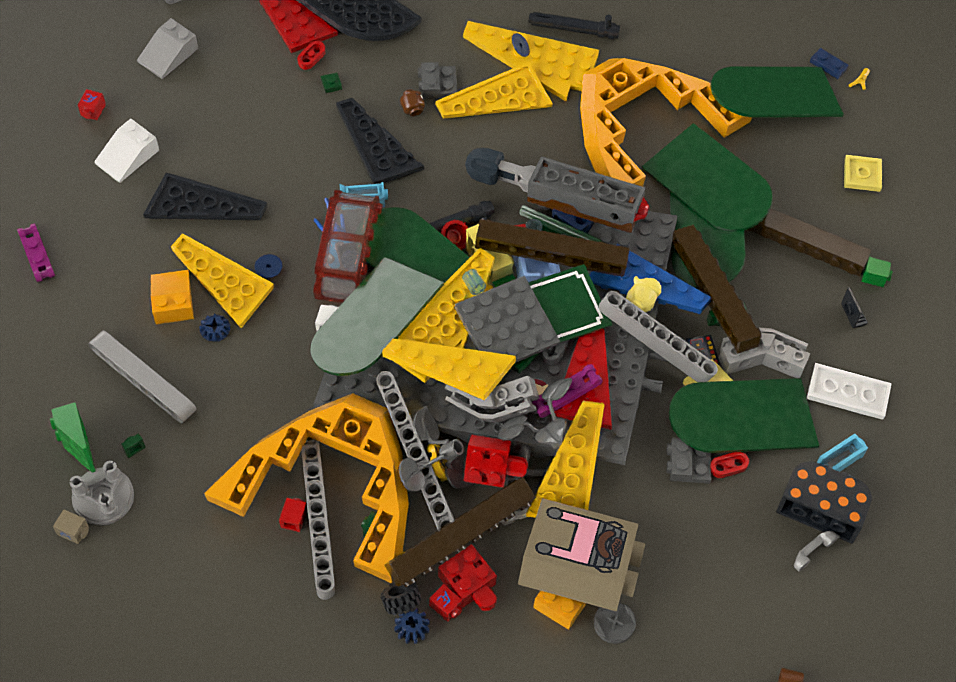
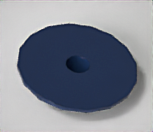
[512,33,530,57]
[255,254,283,278]

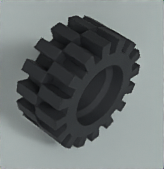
[380,582,422,615]

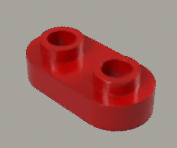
[297,41,326,70]
[710,452,749,478]

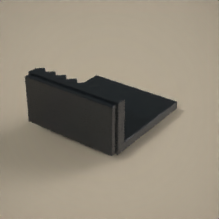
[841,287,867,328]

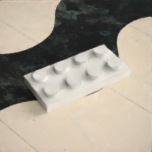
[807,363,892,420]

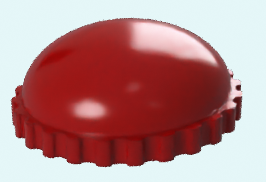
[441,220,468,250]

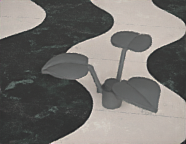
[497,378,572,449]
[399,406,475,492]

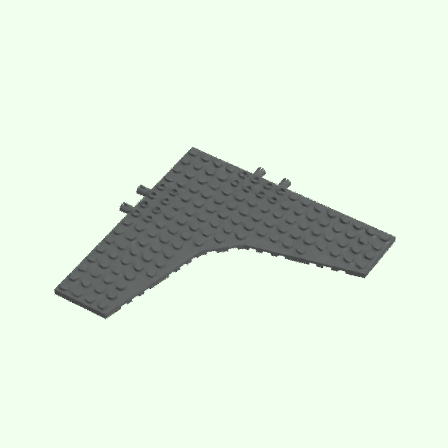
[314,211,677,465]

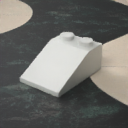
[95,119,159,183]

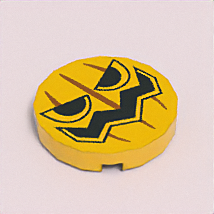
[427,444,448,482]

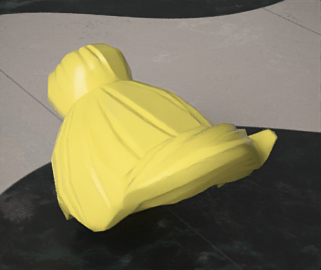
[626,276,661,313]

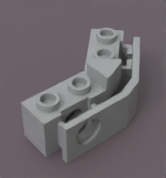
[719,328,810,378]
[445,376,540,423]

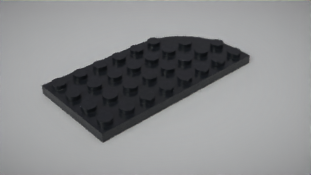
[296,0,422,41]

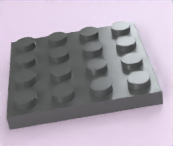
[454,276,560,363]

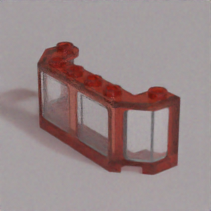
[313,190,383,303]

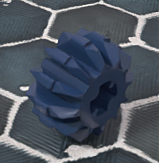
[394,608,430,644]

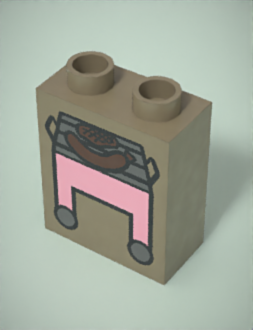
[518,498,646,611]

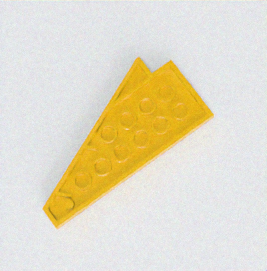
[463,21,599,101]
[395,248,495,383]

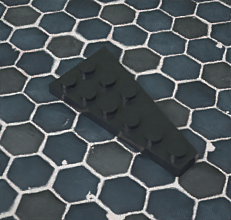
[336,98,424,184]
[143,172,267,220]

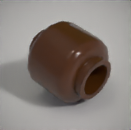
[400,89,425,117]

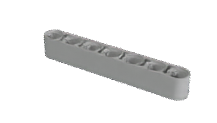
[599,291,718,382]
[88,330,197,423]

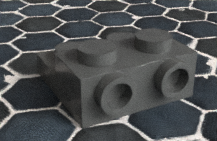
[418,62,457,99]
[666,438,711,484]

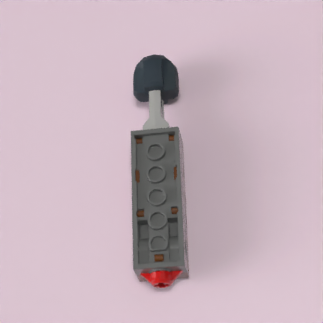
[465,147,650,233]

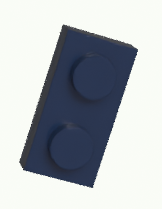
[810,48,849,79]

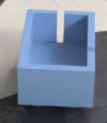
[513,256,561,282]

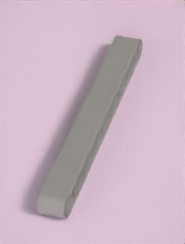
[376,371,454,529]
[301,439,335,600]

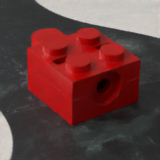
[464,435,528,488]
[438,544,497,611]

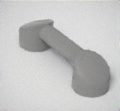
[794,531,839,572]

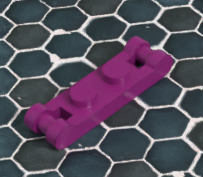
[17,223,55,282]
[531,364,603,418]

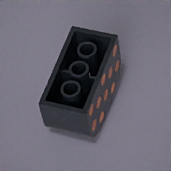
[776,461,872,544]

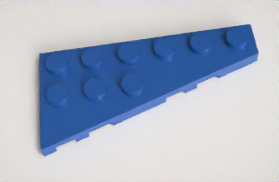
[589,244,712,314]

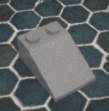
[137,18,198,79]

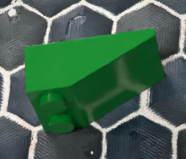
[50,402,96,473]

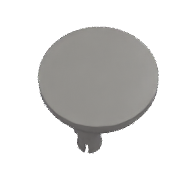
[70,461,134,525]

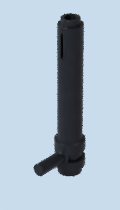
[528,12,620,40]
[429,200,495,233]

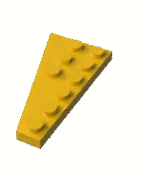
[435,62,553,119]
[171,233,274,328]
[382,338,516,400]
[525,401,604,518]

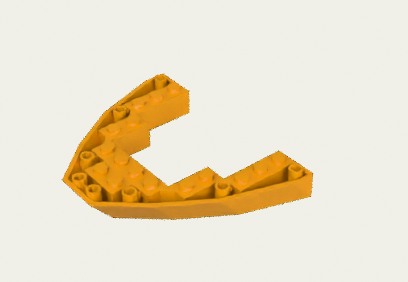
[580,58,752,187]
[204,393,409,583]

